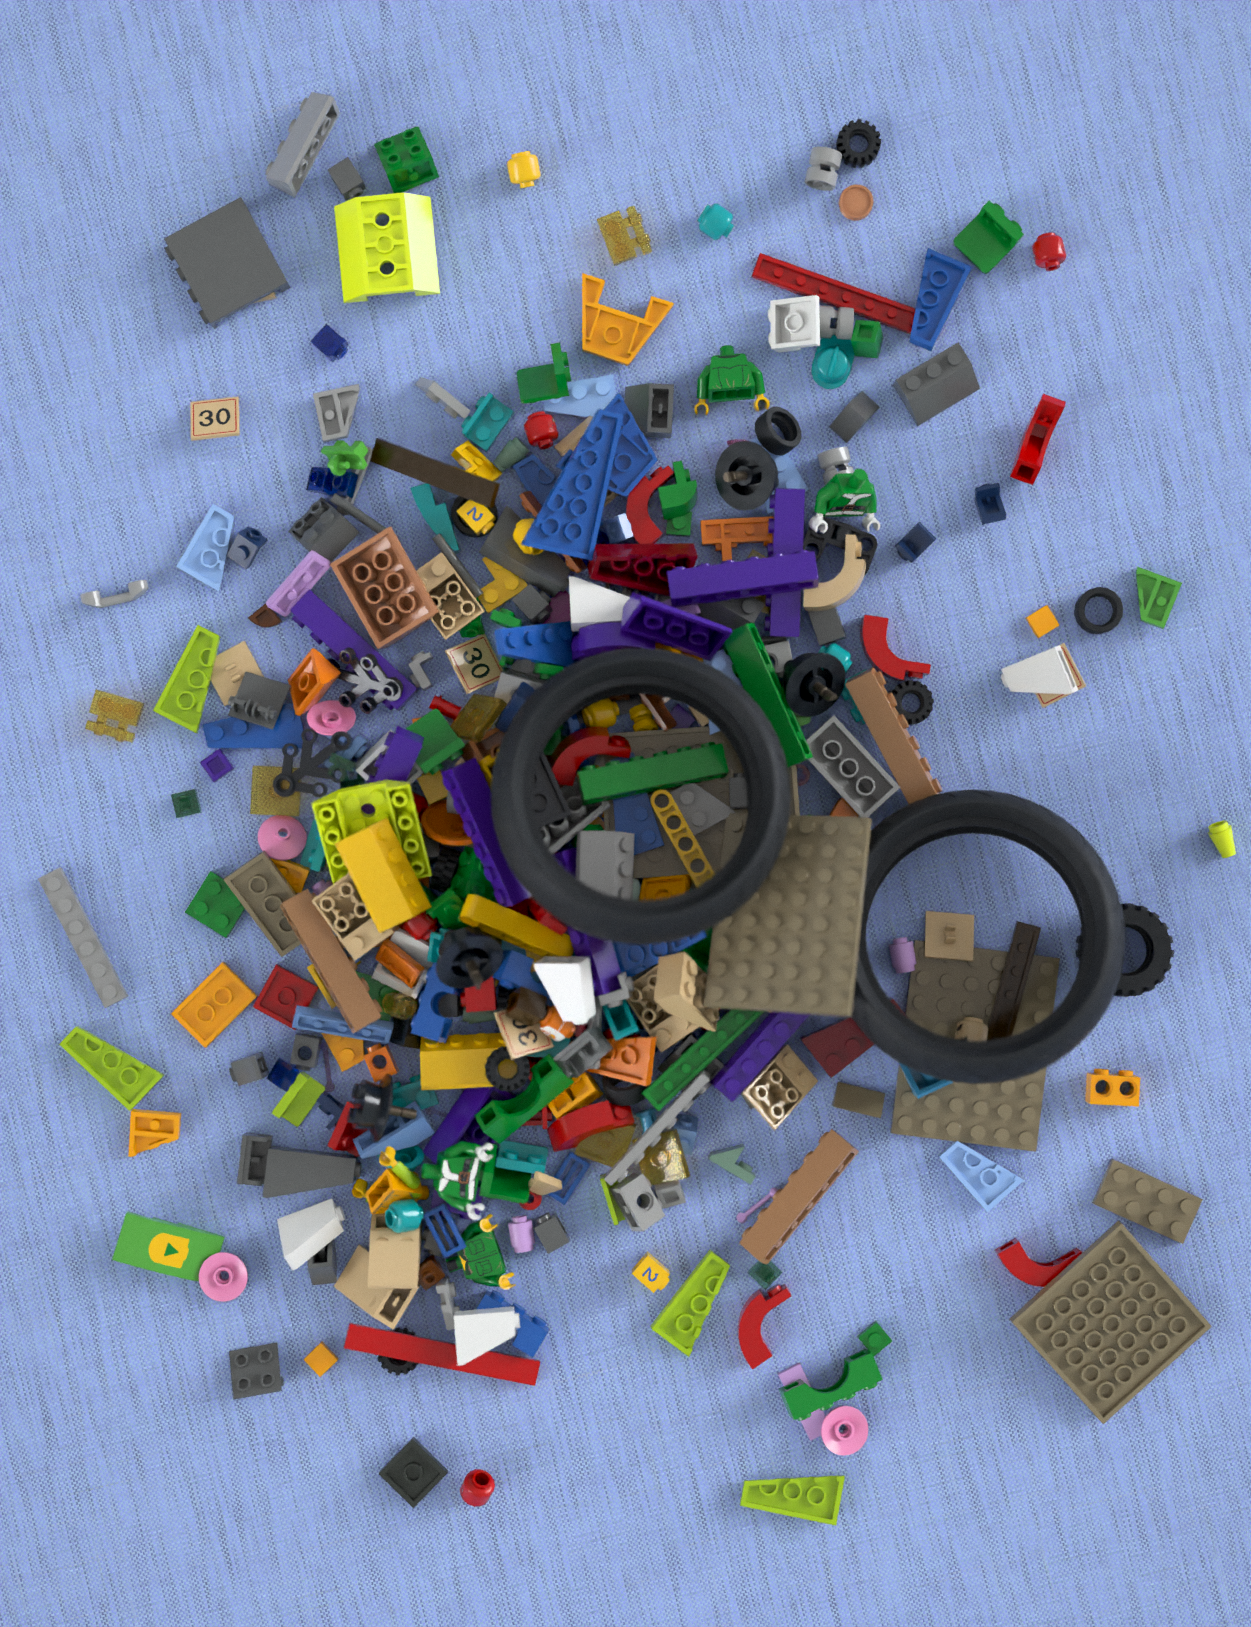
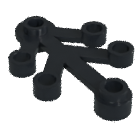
[327,647,404,714]
[273,729,352,797]

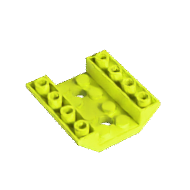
[334,193,440,303]
[312,780,432,884]

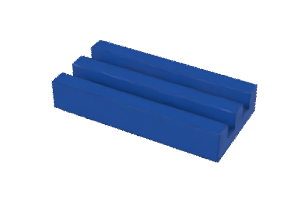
[548,1150,591,1205]
[424,1202,466,1258]

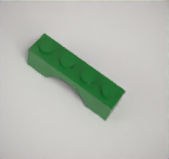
[475,1054,574,1144]
[778,1349,883,1421]

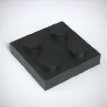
[379,1437,448,1508]

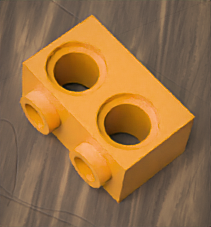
[1085,1069,1140,1107]
[547,1072,603,1119]

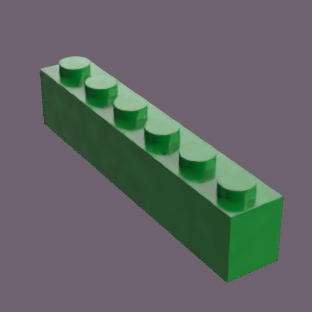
[722,623,813,768]
[576,742,729,805]

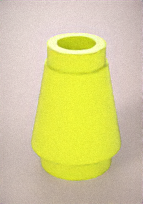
[1208,820,1236,858]

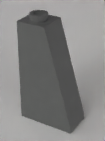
[479,506,571,597]
[262,1146,362,1198]

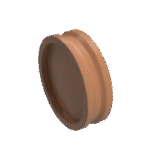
[839,184,873,221]

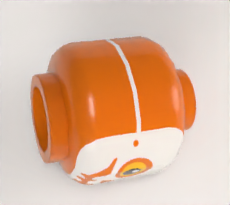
[539,1005,576,1041]

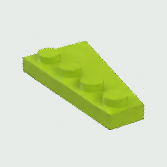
[153,625,221,734]
[59,1026,165,1111]
[650,1250,730,1357]
[739,1475,845,1526]

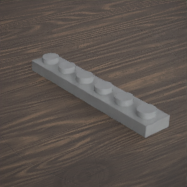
[38,867,128,1008]
[604,1068,711,1186]

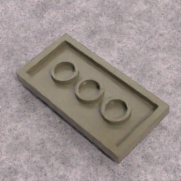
[223,850,301,957]
[1092,1159,1203,1244]

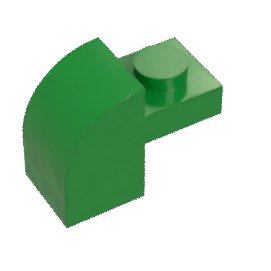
[658,460,698,520]

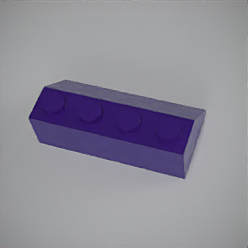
[621,592,732,661]
[422,1087,517,1164]

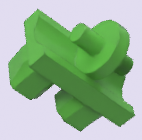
[320,440,368,476]

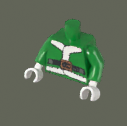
[809,468,880,533]
[421,1141,493,1220]

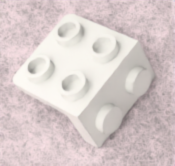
[371,928,433,999]

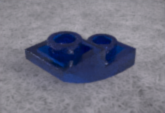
[306,467,359,498]

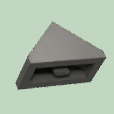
[829,391,880,443]

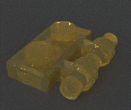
[597,206,652,266]
[85,689,144,743]

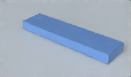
[292,1005,394,1044]

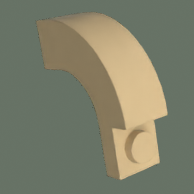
[803,535,866,611]

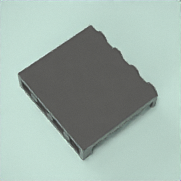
[164,197,290,329]

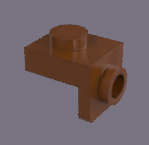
[418,1255,445,1291]

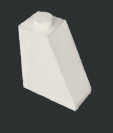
[569,576,629,631]
[1001,645,1078,694]
[534,956,596,1025]
[277,1199,345,1271]
[454,1306,520,1366]

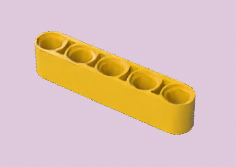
[651,790,715,887]
[459,894,574,957]

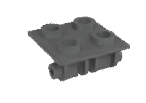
[228,672,291,730]
[229,1342,284,1400]

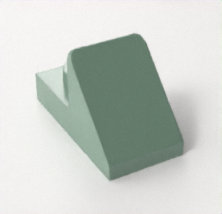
[708,1144,756,1185]

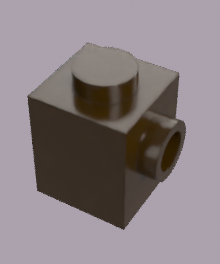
[505,986,547,1026]

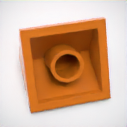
[288,648,341,716]

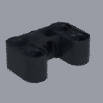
[803,517,878,576]

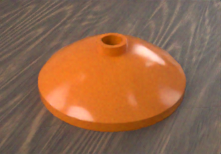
[421,799,473,846]

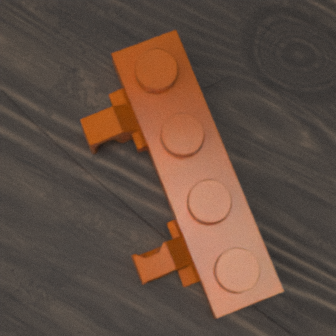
[700,516,773,562]

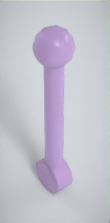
[736,1188,778,1223]

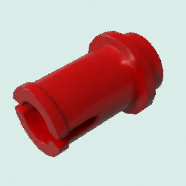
[429,695,461,721]

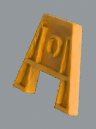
[582,273,674,366]

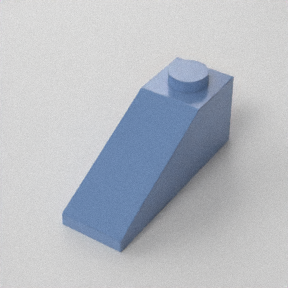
[353,1101,435,1159]

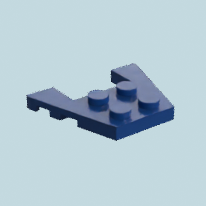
[555,393,658,497]

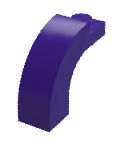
[571,622,655,661]

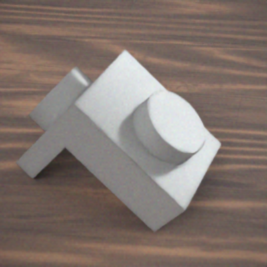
[408,651,433,691]
[598,972,635,1008]

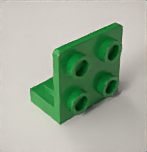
[374,126,439,193]

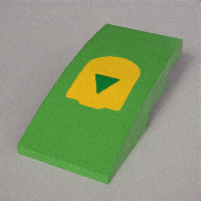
[112,1211,225,1282]

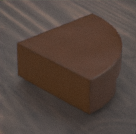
[248,603,282,628]

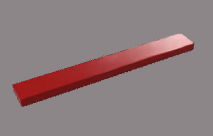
[751,253,916,334]
[344,1323,540,1386]

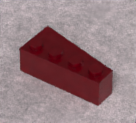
[587,543,698,596]
[800,997,906,1078]

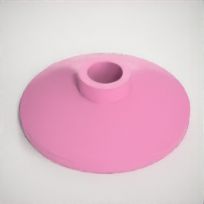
[307,700,356,736]
[258,815,307,861]
[199,1252,248,1302]
[821,1406,868,1455]

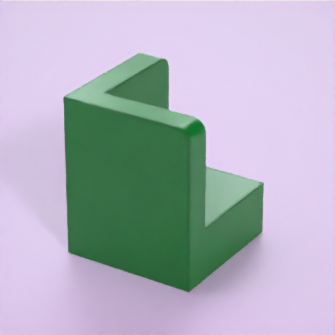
[851,320,883,358]

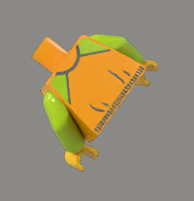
[352,1146,429,1214]

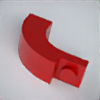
[1010,394,1066,485]
[626,465,674,544]
[860,615,931,682]
[549,726,631,786]
[547,1100,635,1152]
[994,1238,1082,1287]
[738,1284,792,1370]

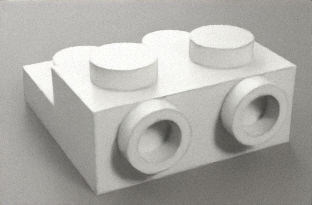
[768,295,820,353]

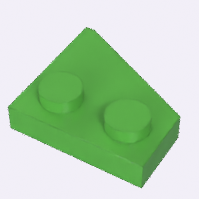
[1136,567,1182,629]

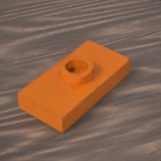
[375,939,425,988]

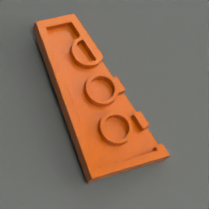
[569,1036,657,1086]

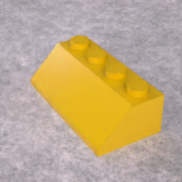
[335,818,431,933]
[420,1033,517,1090]

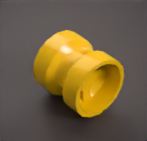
[629,704,658,732]

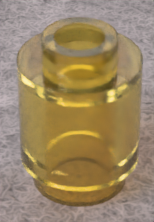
[382,992,417,1020]

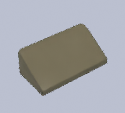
[832,1082,885,1118]

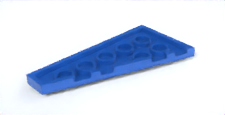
[520,409,623,560]

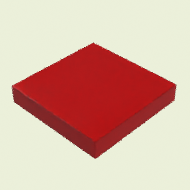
[253,964,319,1030]

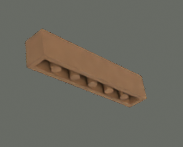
[845,667,942,804]
[280,889,382,1034]
[739,1129,859,1265]

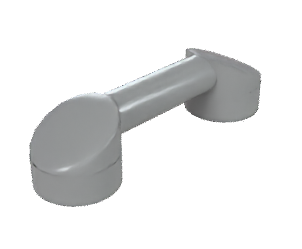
[80,580,148,608]

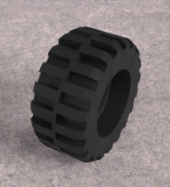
[1075,903,1174,997]

